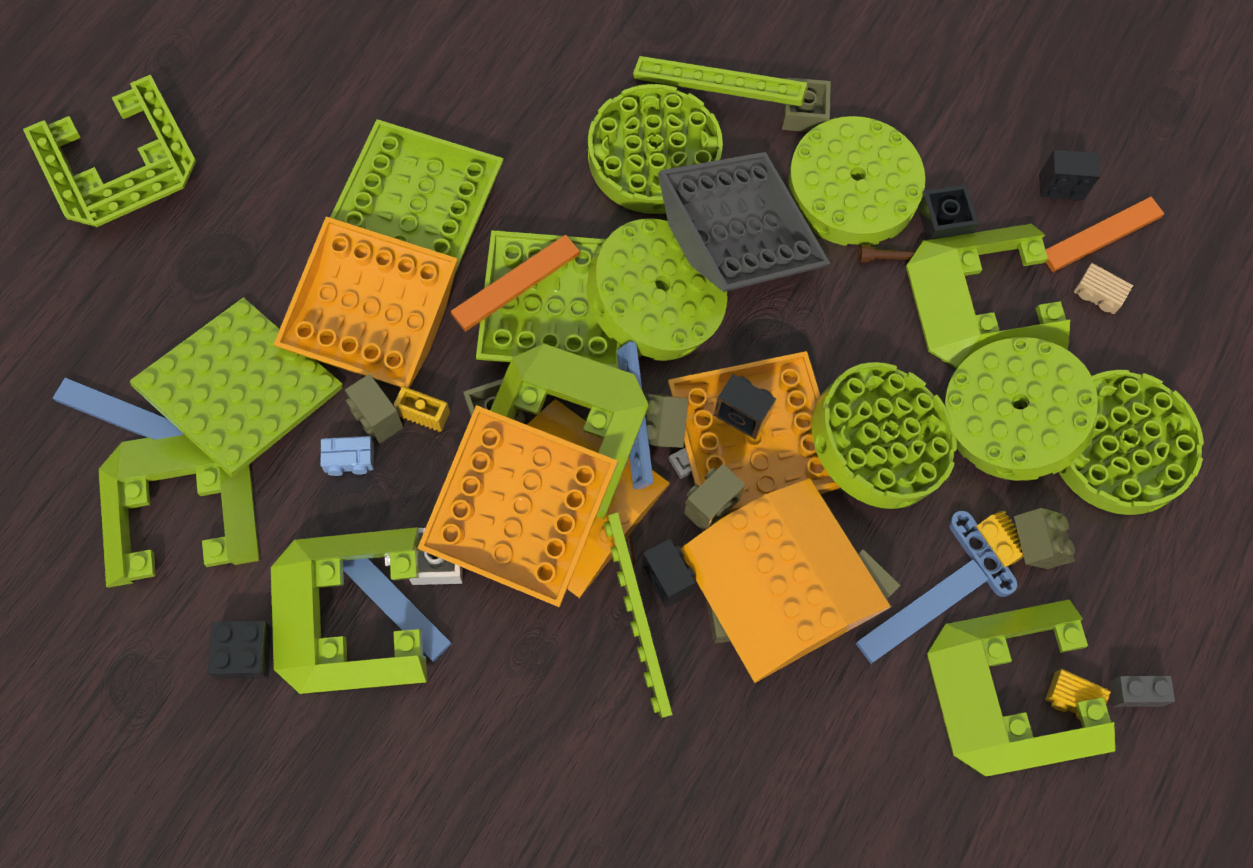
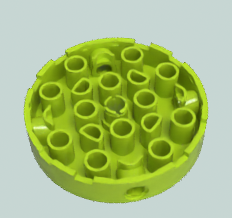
[588,84,723,214]
[787,116,925,246]
[586,219,727,361]
[945,337,1098,481]
[812,362,957,509]
[1059,370,1204,515]

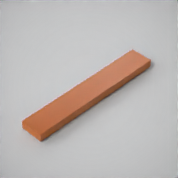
[1046,197,1164,272]
[451,235,580,332]

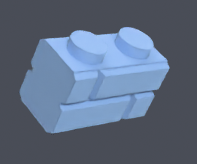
[321,436,374,476]

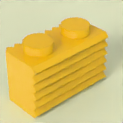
[394,386,450,432]
[976,511,1024,567]
[1045,669,1111,720]

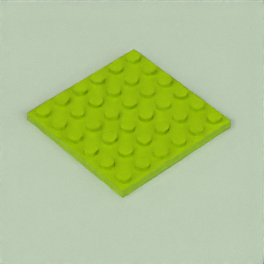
[130,298,343,478]

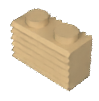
[1074,263,1133,314]

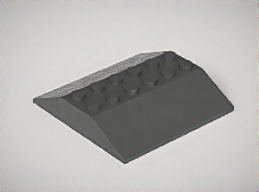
[658,152,830,292]

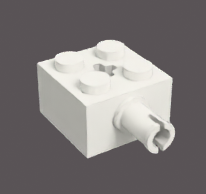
[385,528,463,585]

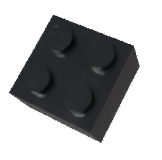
[1039,150,1100,201]
[918,185,979,240]
[713,374,776,440]
[641,539,696,609]
[208,621,271,679]

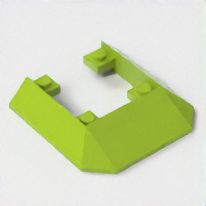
[23,75,196,227]
[906,224,1070,369]
[490,344,649,520]
[99,435,260,588]
[271,527,427,694]
[927,599,1115,777]

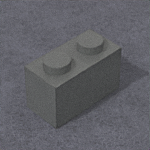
[1109,676,1175,707]

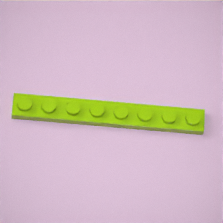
[633,56,808,106]
[604,513,672,718]

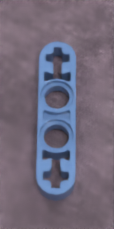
[949,511,1017,597]

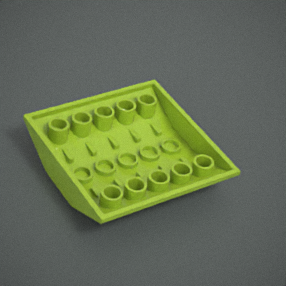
[330,119,504,276]
[476,230,622,369]

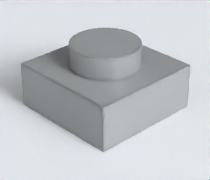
[669,448,692,479]

